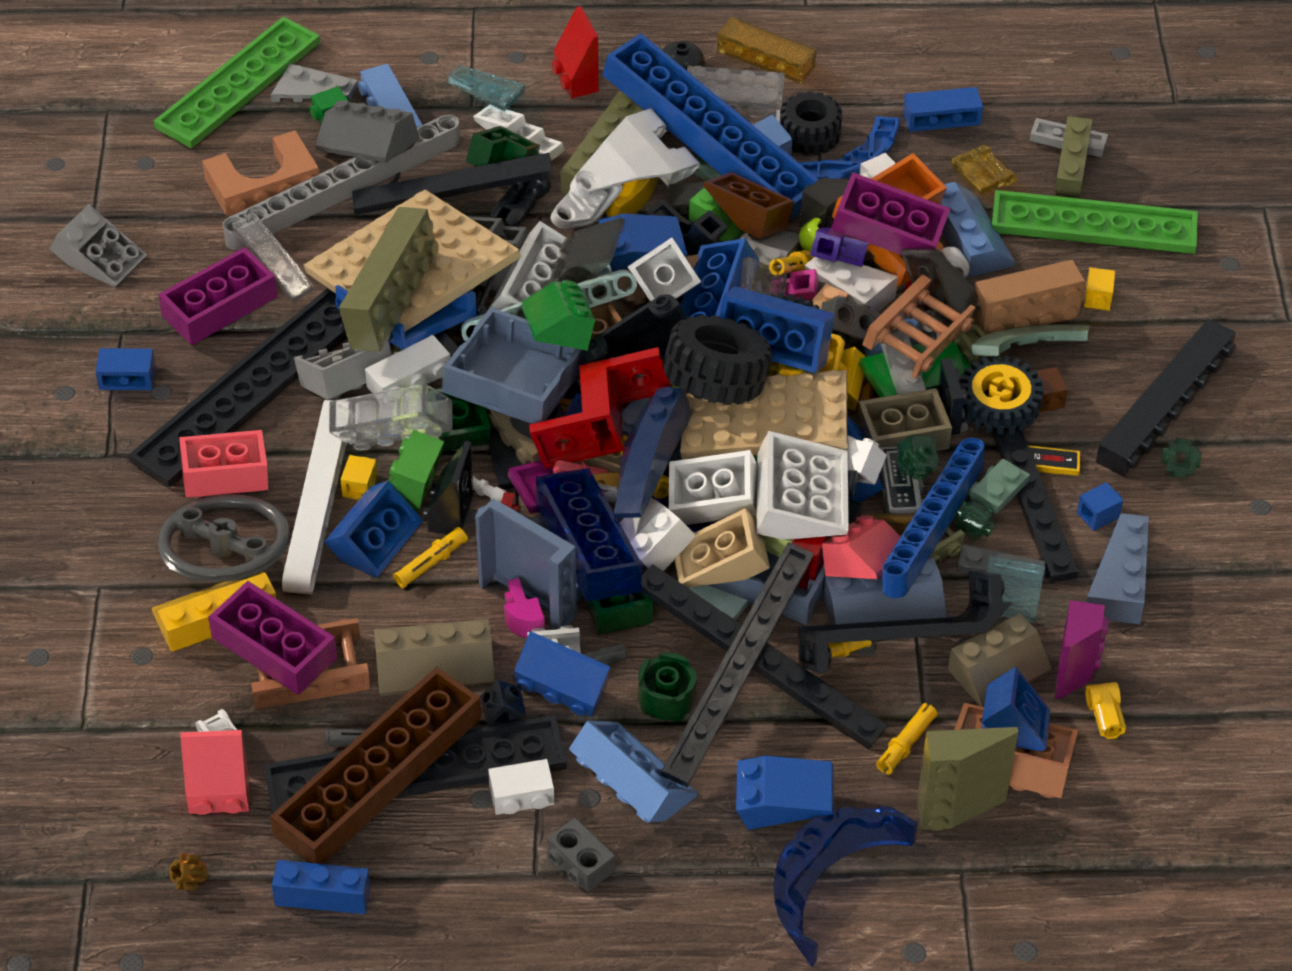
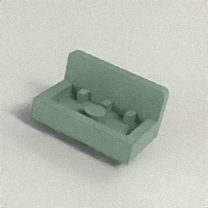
[969,458,1030,514]

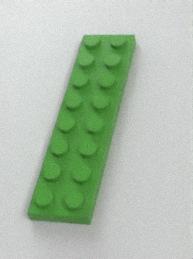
[154,16,321,149]
[992,190,1198,254]

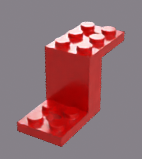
[529,347,672,469]

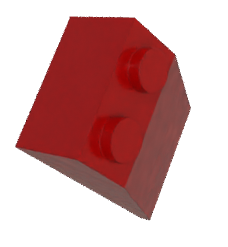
[551,6,599,99]

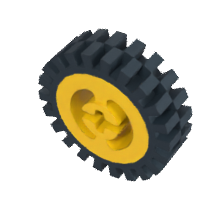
[960,356,1044,434]

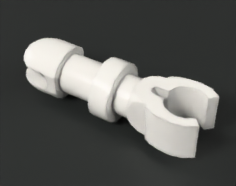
[473,476,506,502]

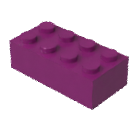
[831,172,951,265]
[158,247,278,345]
[208,581,337,695]

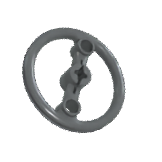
[158,494,289,582]

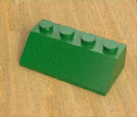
[521,280,595,351]

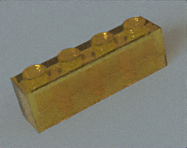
[717,17,816,84]

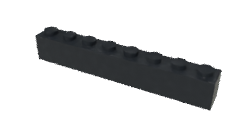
[1096,318,1236,477]

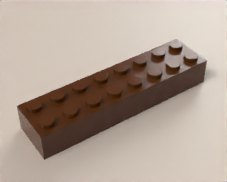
[270,667,481,864]

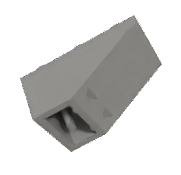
[49,204,148,287]

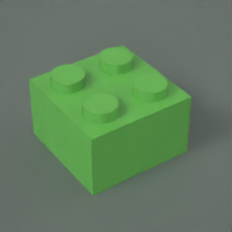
[389,430,444,513]

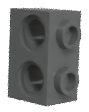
[821,296,880,347]
[547,818,615,893]

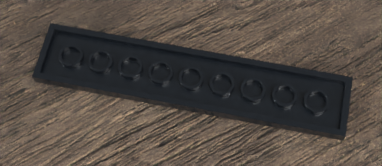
[264,715,567,814]

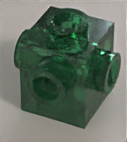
[897,435,939,479]
[1161,438,1202,478]

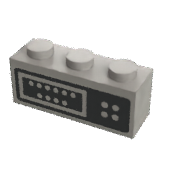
[879,446,925,514]

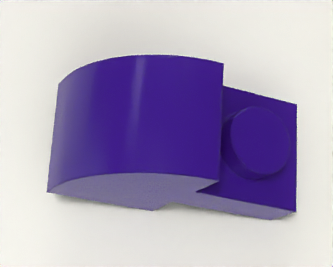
[810,228,869,267]

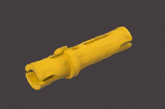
[393,527,468,589]
[876,703,938,775]

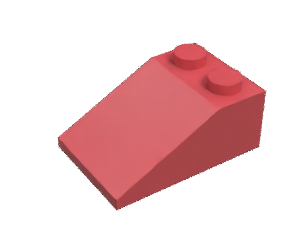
[180,730,250,815]

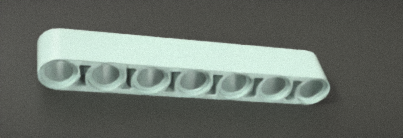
[461,270,637,341]

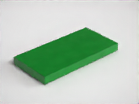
[859,339,971,398]

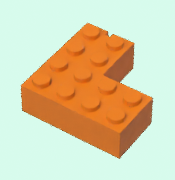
[832,153,947,287]

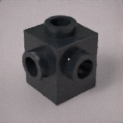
[480,679,526,725]

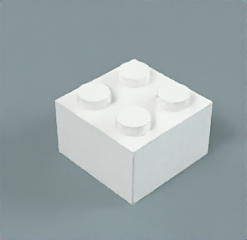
[628,238,701,301]

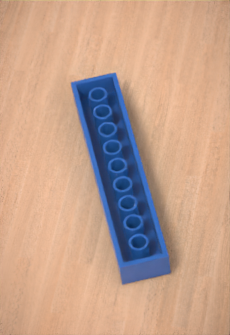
[602,33,823,222]

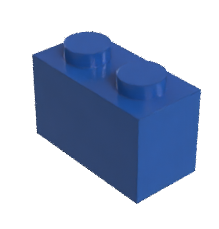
[96,348,156,390]

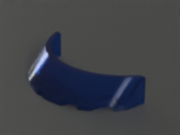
[773,805,918,967]

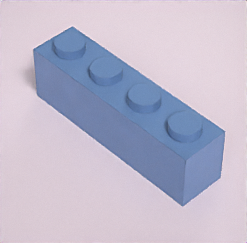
[358,64,422,128]

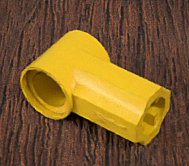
[1085,682,1126,739]

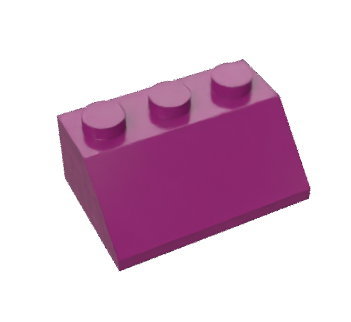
[1055,600,1109,699]

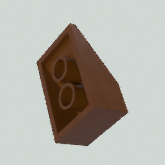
[703,172,794,239]

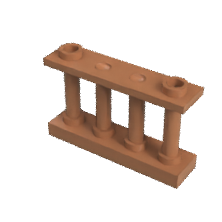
[862,274,975,379]
[251,618,370,709]

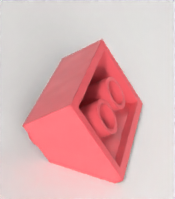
[179,430,268,498]
[822,515,901,579]

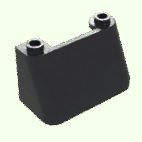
[582,294,687,364]

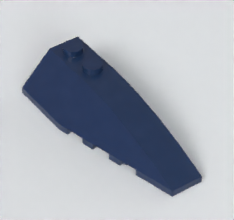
[614,387,692,518]

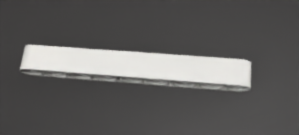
[282,400,353,595]

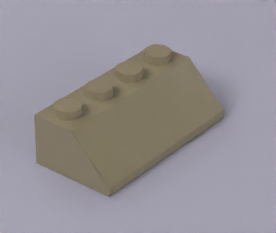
[374,619,495,696]

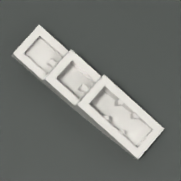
[473,104,565,161]

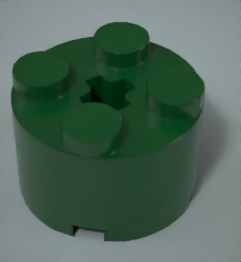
[638,652,697,722]

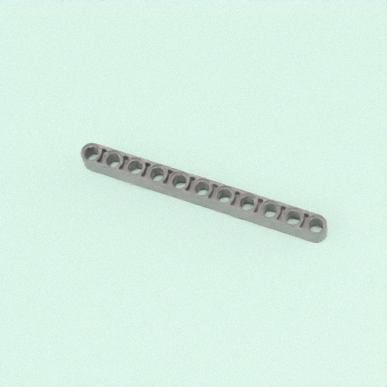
[223,115,460,250]

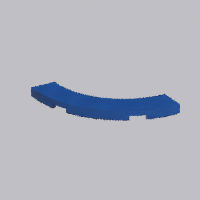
[798,116,900,185]

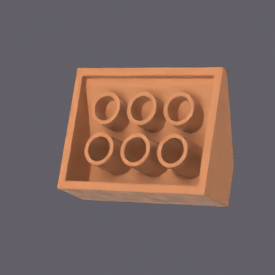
[954,703,1078,798]

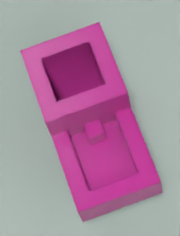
[769,269,818,301]
[504,578,545,638]

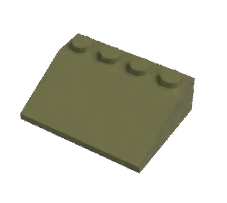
[917,727,1018,831]

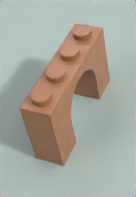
[202,130,319,217]

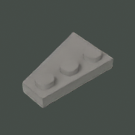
[271,63,358,102]

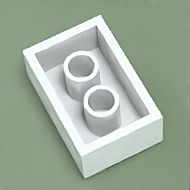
[669,450,757,525]

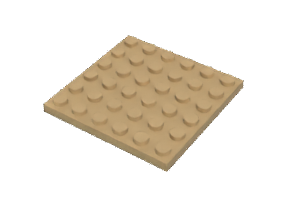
[304,190,521,332]

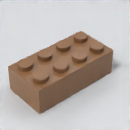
[971,259,1085,335]

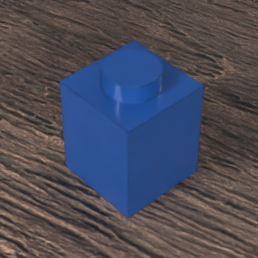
[1077,482,1123,531]

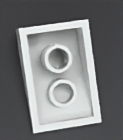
[609,498,696,571]

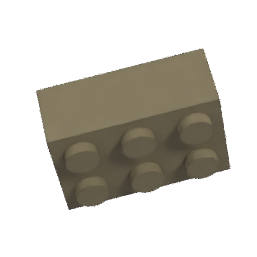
[857,388,952,455]

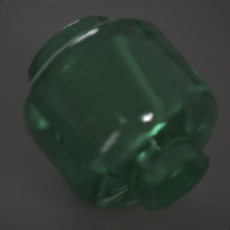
[953,499,996,540]

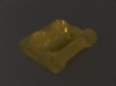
[951,144,1017,195]

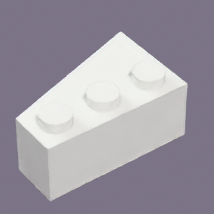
[804,257,898,312]

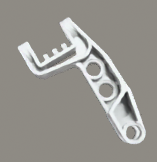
[551,108,700,229]

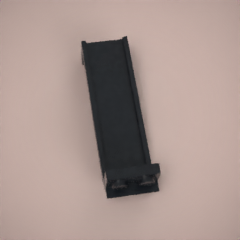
[798,570,1012,673]

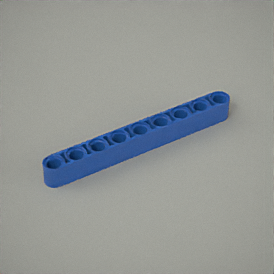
[882,438,985,598]

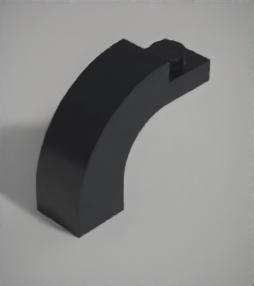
[645,199,728,256]

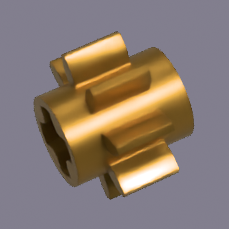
[169,853,208,891]

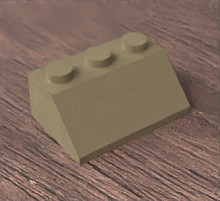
[948,613,1052,707]

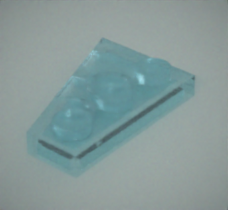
[448,65,525,112]

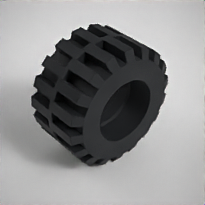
[780,91,842,155]

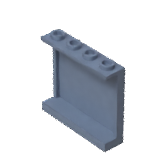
[475,498,577,630]

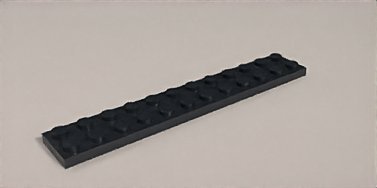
[128,288,347,487]

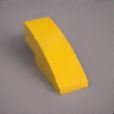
[606,177,659,217]

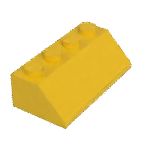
[152,572,276,652]

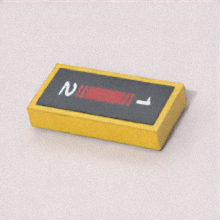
[1028,445,1080,476]

